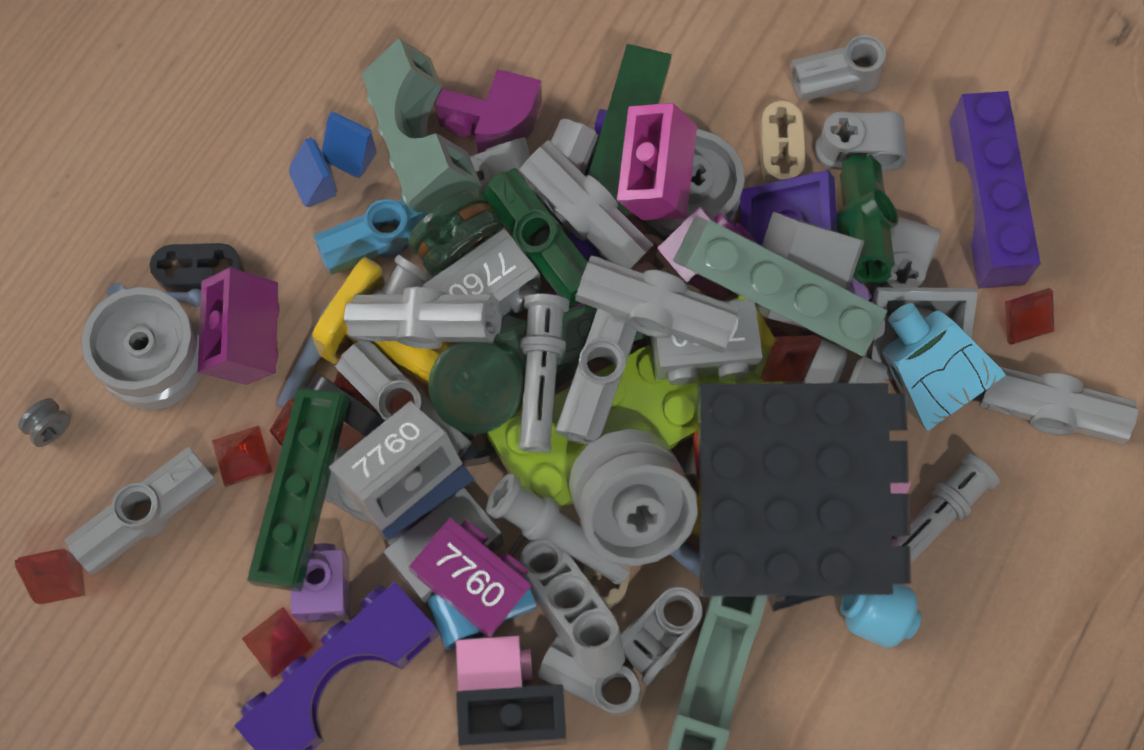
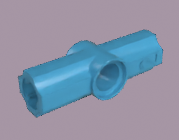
[313,199,460,276]

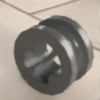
[18,398,71,447]

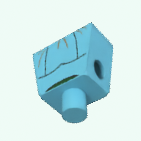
[883,303,1006,431]

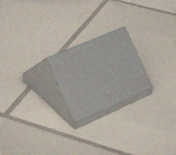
[755,212,864,328]
[867,288,978,380]

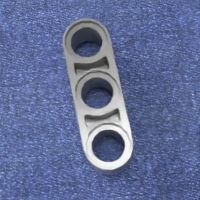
[520,539,625,678]

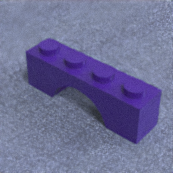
[949,91,1041,289]
[234,581,439,750]

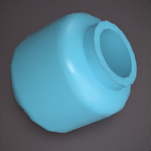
[840,584,921,648]

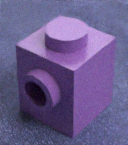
[291,543,350,623]

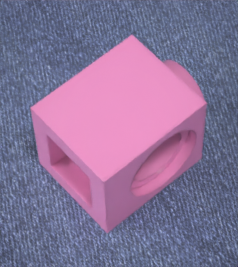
[456,636,533,691]

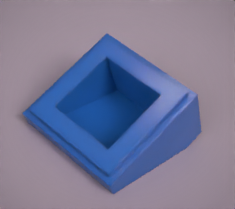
[322,112,377,178]
[289,137,337,207]

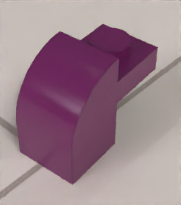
[436,69,542,154]

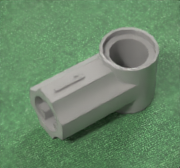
[791,35,886,101]
[538,636,642,717]

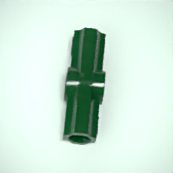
[836,155,899,284]
[483,168,588,308]

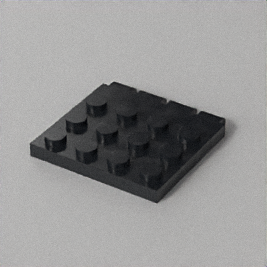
[697,383,911,596]

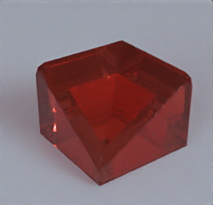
[15,548,85,605]

